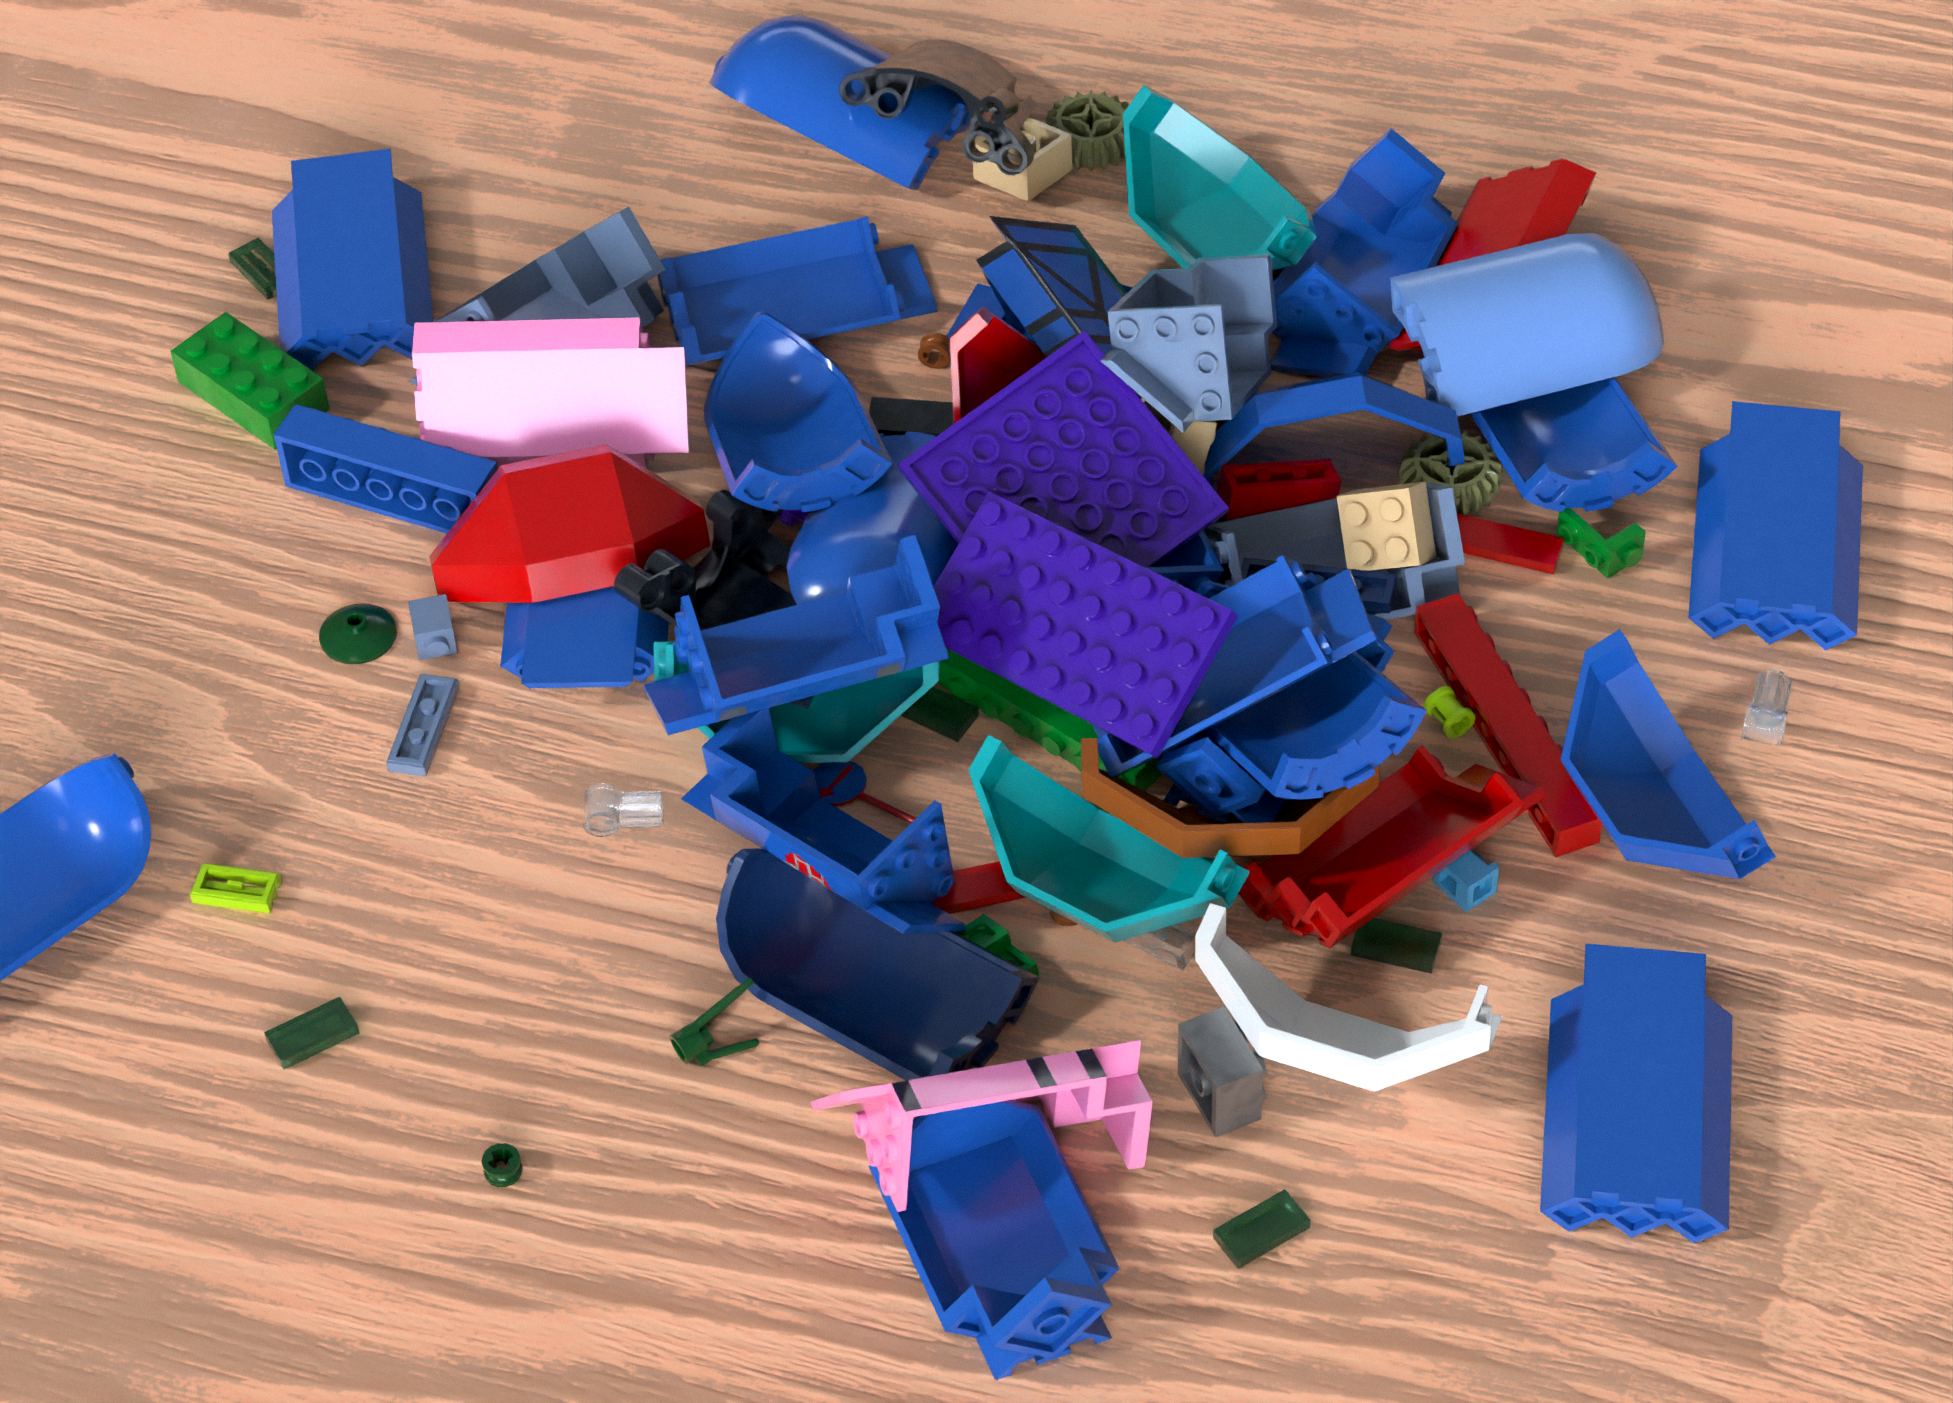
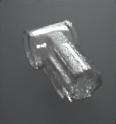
[1741,669,1792,747]
[583,783,664,837]

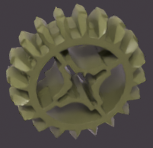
[1046,90,1129,171]
[1399,430,1503,515]

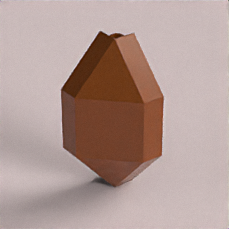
[1081,738,1381,858]

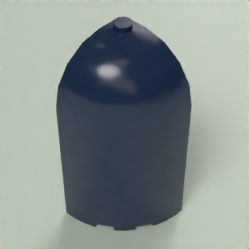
[716,849,1040,1080]

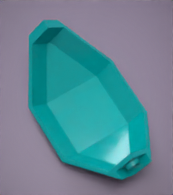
[1123,85,1317,270]
[654,641,940,763]
[968,735,1250,943]

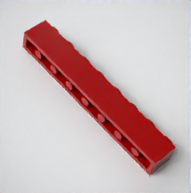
[1414,593,1602,857]

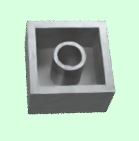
[1178,1006,1267,1137]

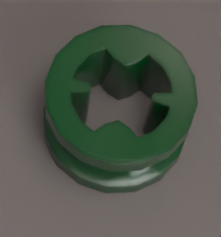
[482,1143,522,1187]

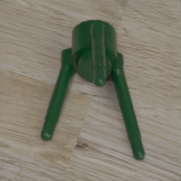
[669,978,759,1067]

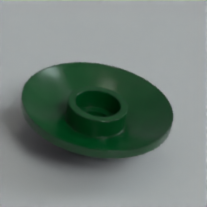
[319,603,397,664]

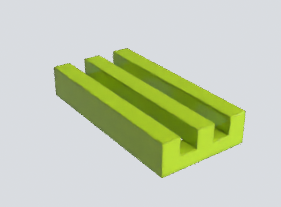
[190,863,282,914]

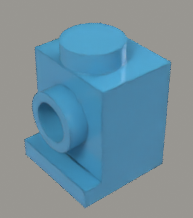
[1433,850,1499,912]

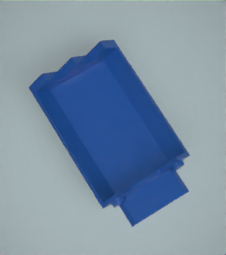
[272,149,434,371]
[657,216,938,366]
[1688,401,1863,650]
[1092,555,1377,778]
[500,586,669,688]
[1540,944,1732,1243]

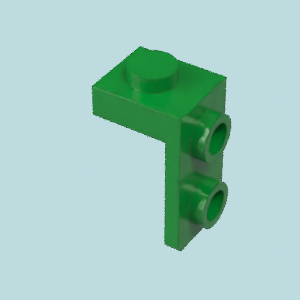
[1557,508,1646,578]

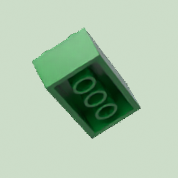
[170,312,330,450]

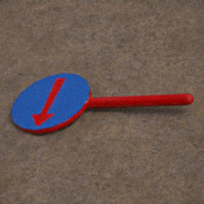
[813,761,916,824]

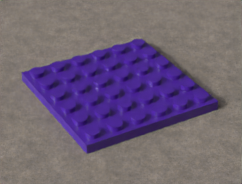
[898,330,1229,567]

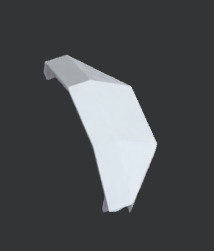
[1195,903,1502,1092]

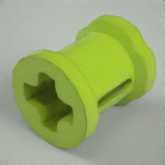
[1423,686,1475,739]

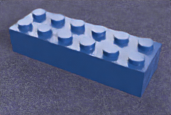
[274,404,498,534]

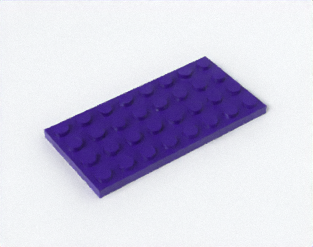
[933,492,1238,758]

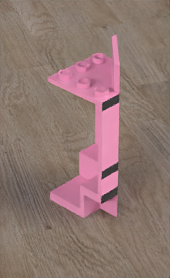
[810,1040,1153,1212]

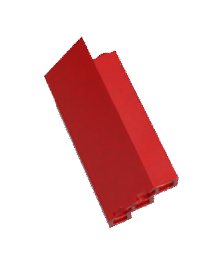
[1389,158,1597,354]
[1238,745,1547,949]

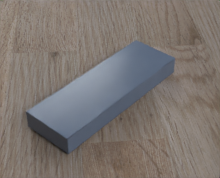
[386,674,459,777]

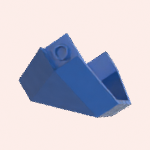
[1203,372,1465,489]
[1560,629,1776,879]

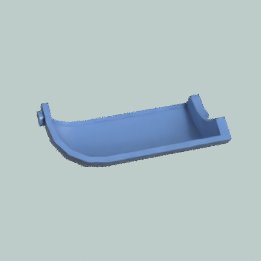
[1390,233,1664,417]

